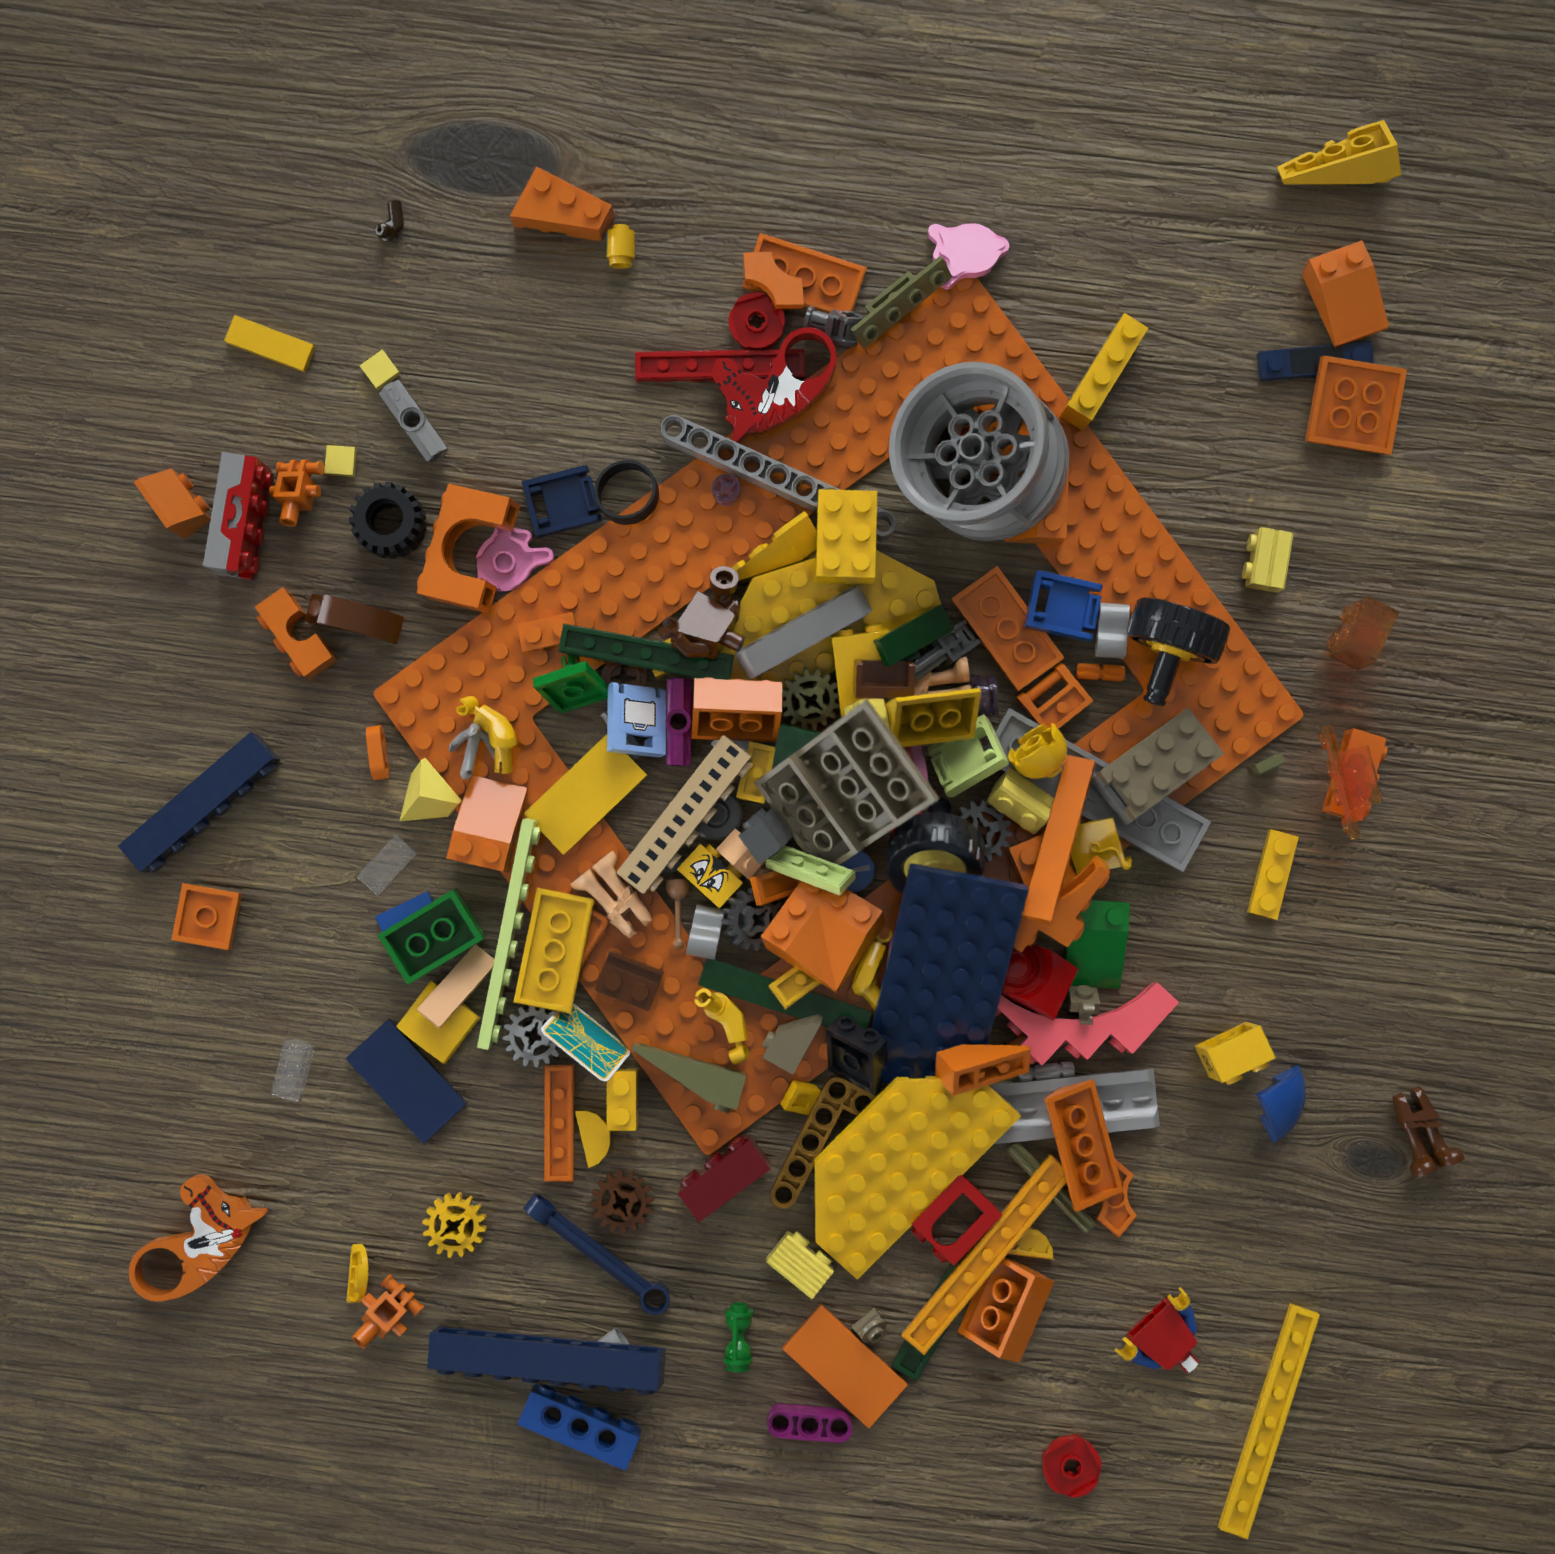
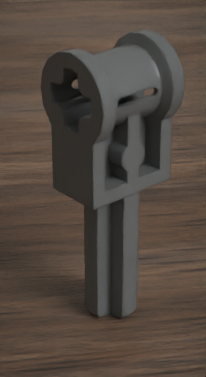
[914,619,982,681]

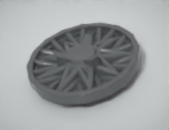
[696,793,743,841]

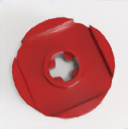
[728,292,785,350]
[1042,1434,1102,1498]

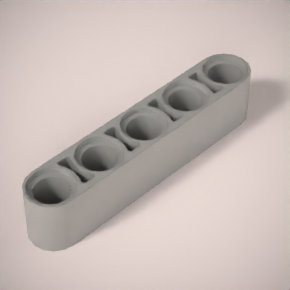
[735,585,872,679]

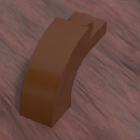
[305,594,404,644]

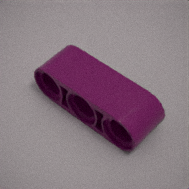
[767,1403,852,1443]

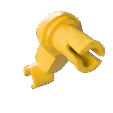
[456,696,517,774]
[852,930,893,1011]
[694,988,750,1065]

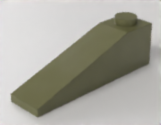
[632,1042,747,1113]

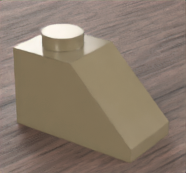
[762,1014,823,1074]

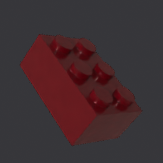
[678,1134,771,1223]

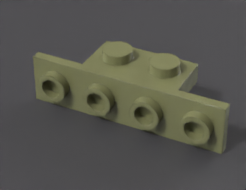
[851,256,952,349]

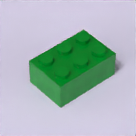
[377,888,487,985]

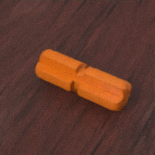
[1075,663,1125,681]

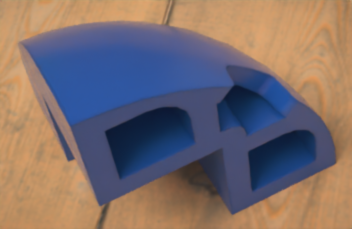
[1255,1065,1306,1143]

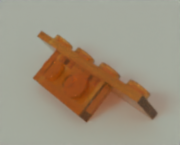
[1319,724,1383,840]

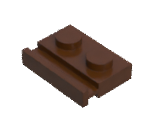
[595,950,664,1011]

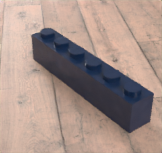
[118,732,280,873]

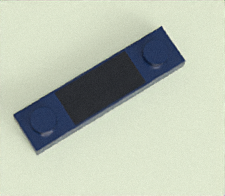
[1257,341,1374,382]

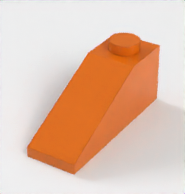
[935,1044,1031,1096]

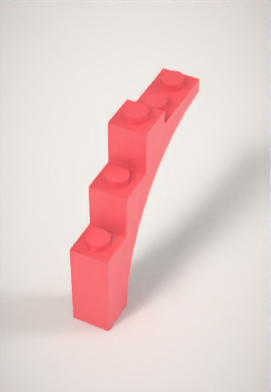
[995,982,1179,1066]

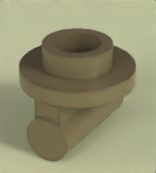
[852,1308,887,1343]

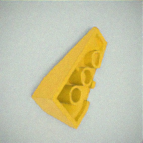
[1277,120,1401,185]

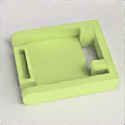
[927,714,1009,798]

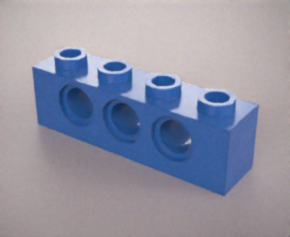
[517,1384,642,1471]

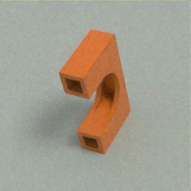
[417,484,520,614]

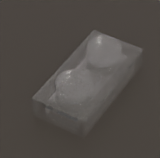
[271,1038,315,1102]

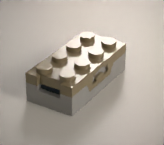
[1091,708,1224,826]

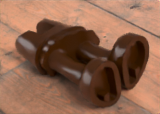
[1392,1086,1465,1177]

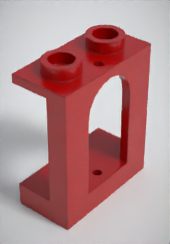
[911,1175,1002,1266]

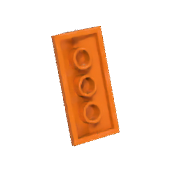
[1044,1079,1123,1212]

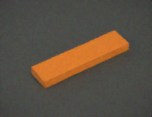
[544,1064,575,1182]

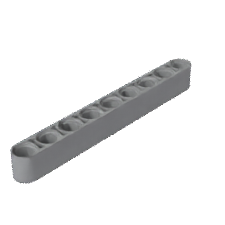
[661,415,896,541]

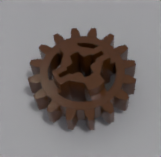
[590,1169,654,1235]

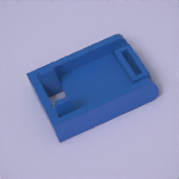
[1024,570,1103,642]

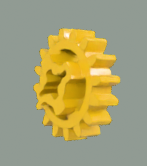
[422,1192,487,1258]

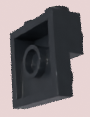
[826,1015,888,1095]

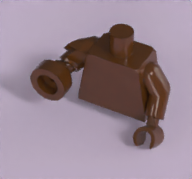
[658,566,745,659]

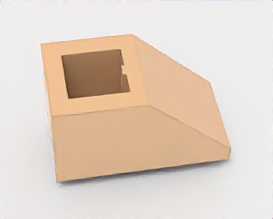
[716,828,770,881]

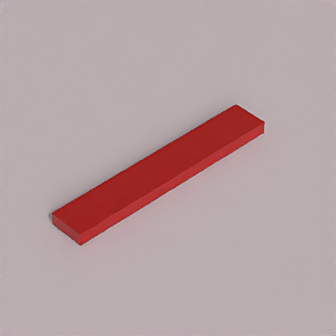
[635,349,805,382]

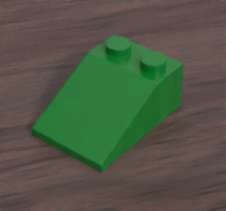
[1063,900,1130,989]

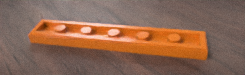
[1022,755,1096,924]

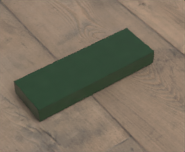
[873,604,954,667]

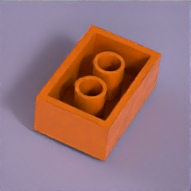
[691,677,782,742]

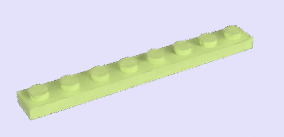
[477,818,541,1050]

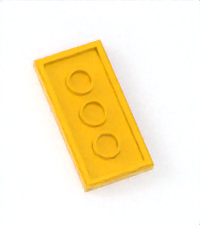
[524,734,648,855]
[514,888,595,1014]

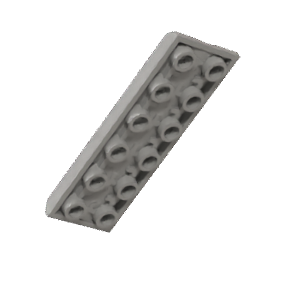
[990,1068,1160,1144]

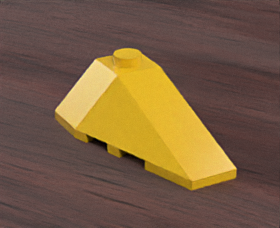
[731,511,817,585]

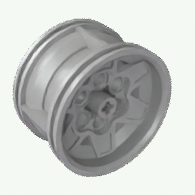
[889,362,1069,541]

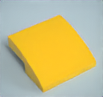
[396,980,480,1064]

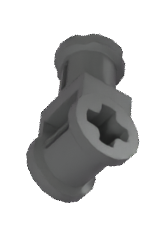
[803,306,863,347]

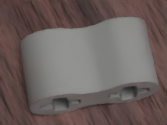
[1095,602,1130,659]
[686,904,725,960]

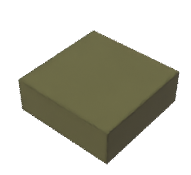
[1249,753,1285,776]

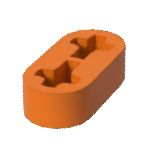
[366,725,389,780]

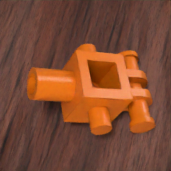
[269,460,325,527]
[352,1274,425,1349]

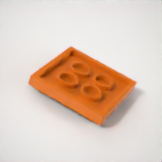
[1305,355,1407,455]

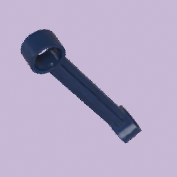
[523,1193,670,1315]

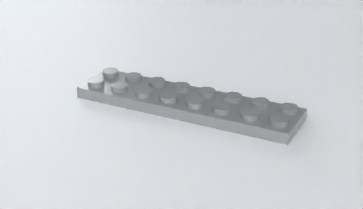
[985,708,1211,872]

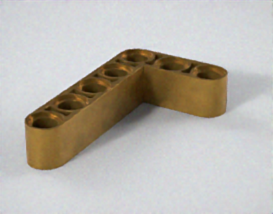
[771,1075,878,1209]

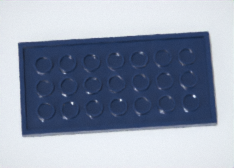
[871,863,1028,1084]

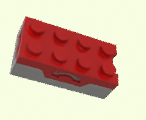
[203,452,274,581]

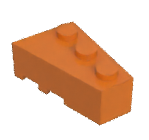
[510,166,615,241]

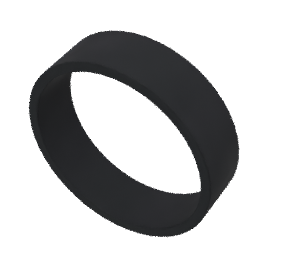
[594,460,659,525]

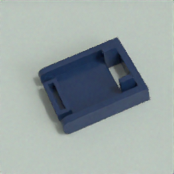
[521,465,602,539]

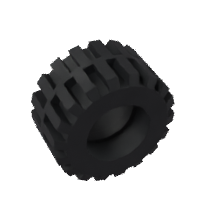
[349,482,427,559]

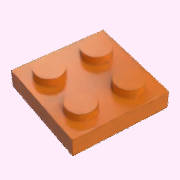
[171,883,242,950]

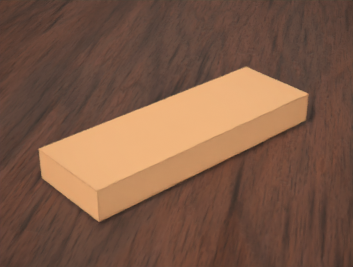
[417,944,494,1029]

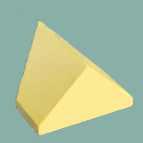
[399,758,462,822]

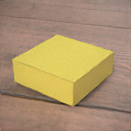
[360,349,401,390]
[324,445,357,477]

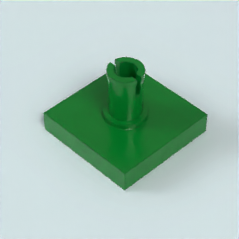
[533,655,608,714]

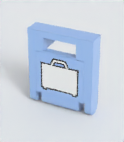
[607,682,666,757]

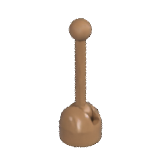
[666,879,689,950]

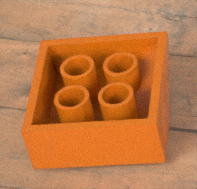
[761,881,886,993]

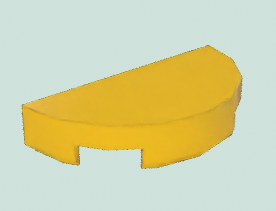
[575,1110,611,1168]
[1008,1227,1053,1260]
[346,1244,368,1303]

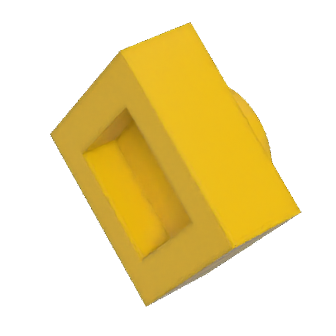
[780,1080,821,1115]

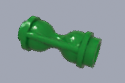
[723,1302,754,1372]

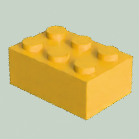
[816,489,877,585]

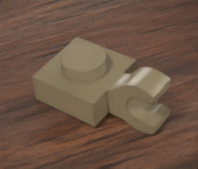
[1067,985,1100,1025]

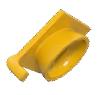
[1071,817,1132,875]

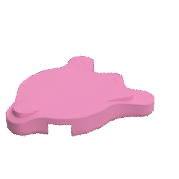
[927,223,1009,290]
[476,528,554,592]

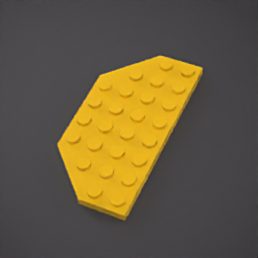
[721,550,941,688]
[814,1076,1021,1280]

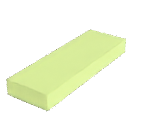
[765,845,855,895]

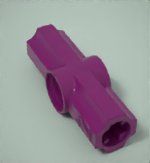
[665,678,692,766]

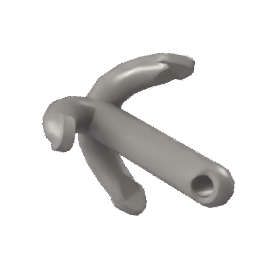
[448,723,495,780]

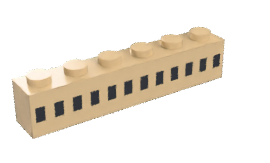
[616,735,753,894]

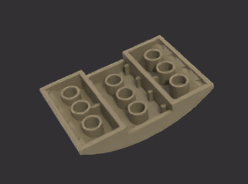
[754,699,939,865]

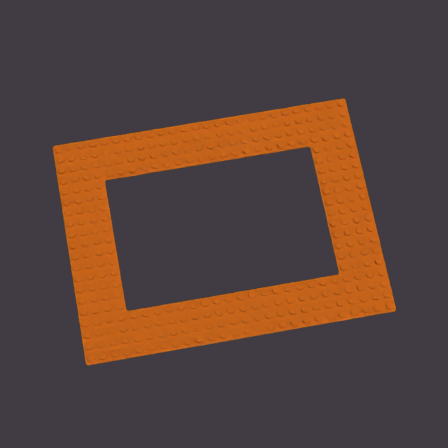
[373,278,1303,1155]

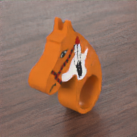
[129,1174,268,1302]

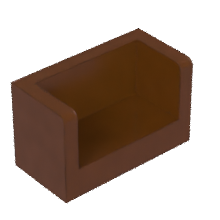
[853,659,915,699]

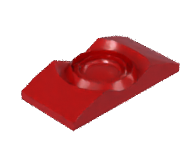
[1001,944,1078,1021]

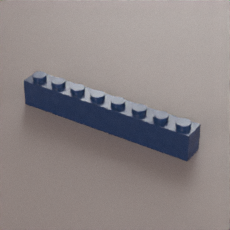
[427,1326,666,1395]

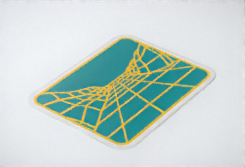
[541,1004,630,1081]

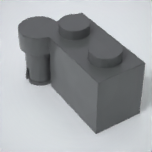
[739,808,792,864]

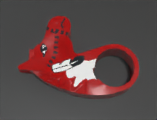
[712,327,837,443]

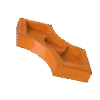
[743,252,804,309]
[1095,1159,1137,1238]

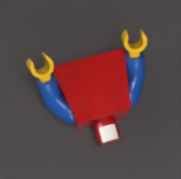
[1115,1287,1199,1373]

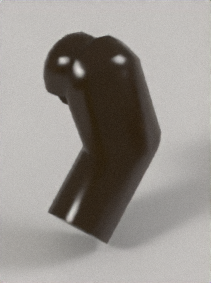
[375,200,404,241]

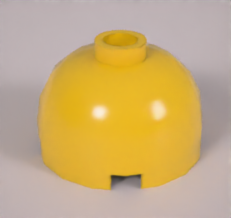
[1008,723,1068,779]

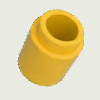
[607,224,635,269]

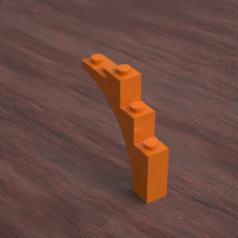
[1013,856,1110,953]

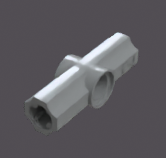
[379,380,449,464]

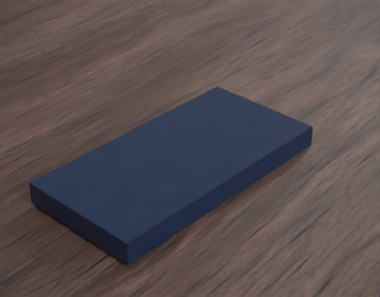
[346,1019,467,1144]

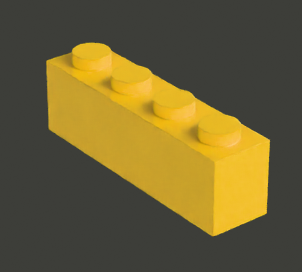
[1060,313,1148,431]

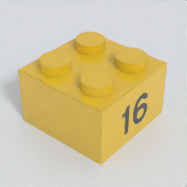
[1194,1022,1276,1085]

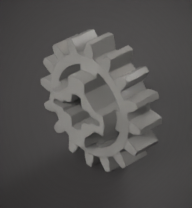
[503,1006,560,1067]

